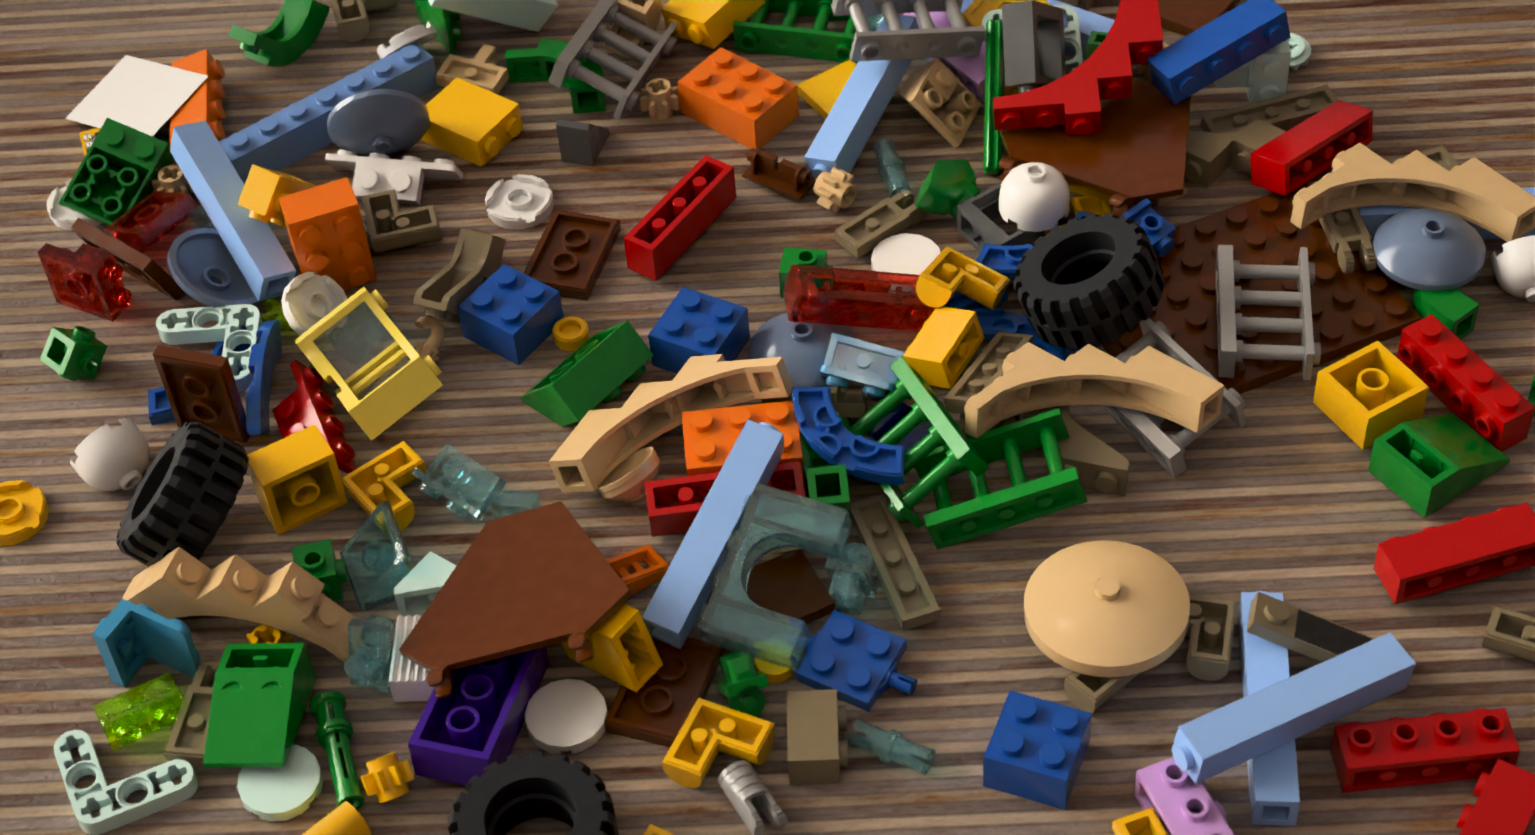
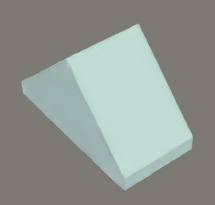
[394,551,456,617]

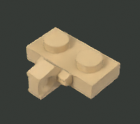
[435,44,509,94]

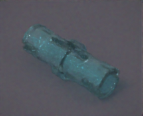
[873,138,912,198]
[848,718,935,775]

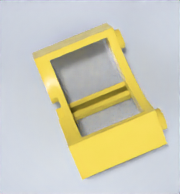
[294,287,443,441]

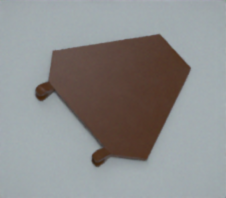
[999,77,1191,217]
[399,501,632,699]

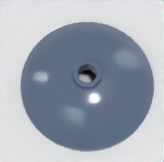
[327,89,430,157]
[1373,208,1486,291]
[167,228,264,307]
[748,309,856,387]

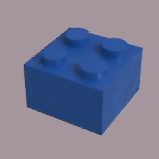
[458,264,564,365]
[648,287,750,374]
[983,690,1092,810]

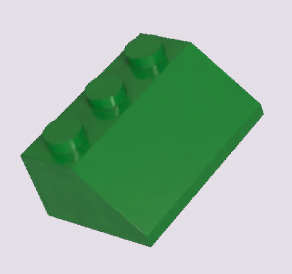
[520,320,654,427]

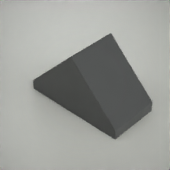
[556,119,610,166]

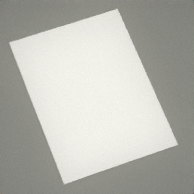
[65,55,208,136]

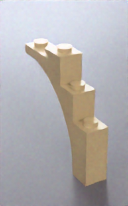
[1290,142,1535,242]
[964,342,1224,439]
[549,354,793,493]
[121,547,380,671]

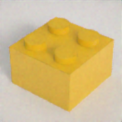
[1313,341,1429,450]
[247,424,348,535]

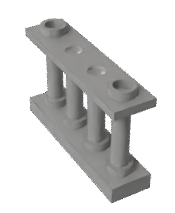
[548,0,678,120]
[831,0,986,62]
[1215,245,1321,380]
[1100,318,1247,479]

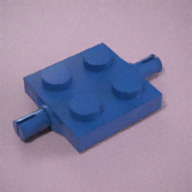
[787,610,917,712]

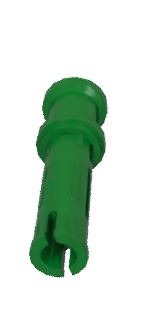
[309,691,364,810]

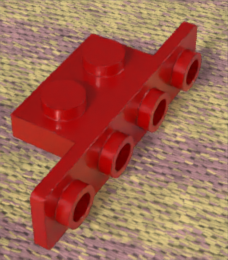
[272,359,357,474]

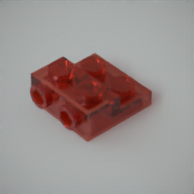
[104,191,197,253]
[37,243,132,322]

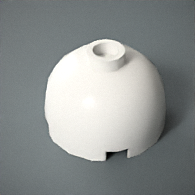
[999,162,1070,232]
[1491,235,1535,302]
[70,418,150,491]

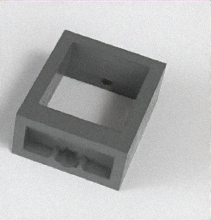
[1002,0,1066,94]
[957,182,1069,252]

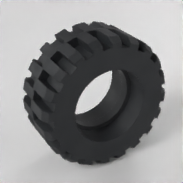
[1014,213,1165,350]
[116,421,249,566]
[448,751,619,835]

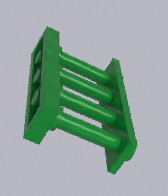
[733,0,878,64]
[837,357,989,529]
[915,408,1088,550]

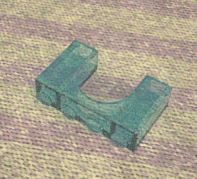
[697,483,853,671]

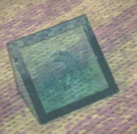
[340,500,413,611]

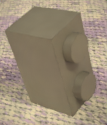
[787,689,848,785]

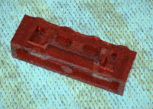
[783,264,935,331]

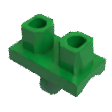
[715,650,769,717]

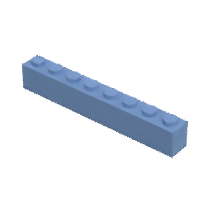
[219,42,439,185]

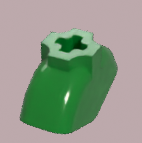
[915,160,981,220]

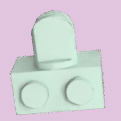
[1214,39,1291,104]

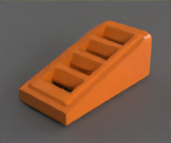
[607,544,669,596]

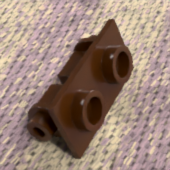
[742,147,816,201]

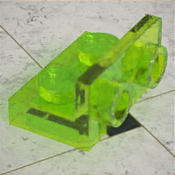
[93,672,184,750]

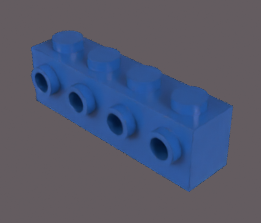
[1147,0,1291,104]

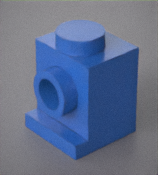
[1121,198,1176,257]

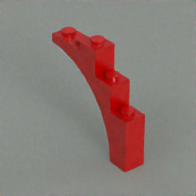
[993,0,1163,136]

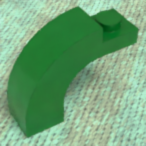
[228,0,330,67]
[505,39,606,114]
[1412,238,1483,340]
[799,430,850,514]

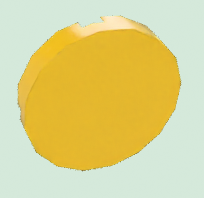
[0,480,49,547]

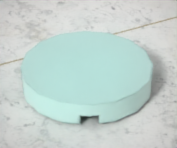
[237,744,323,822]

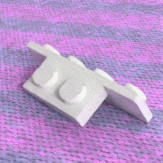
[325,150,463,205]

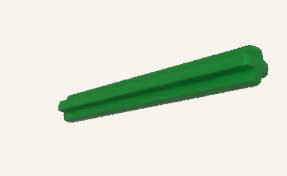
[983,19,1004,175]

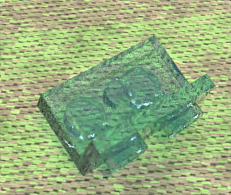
[411,443,507,521]

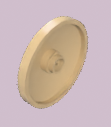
[1024,540,1190,677]

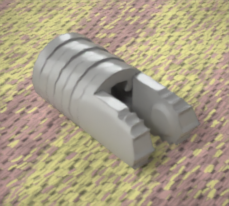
[718,760,788,835]

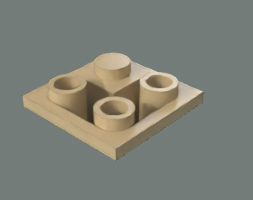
[899,57,981,148]

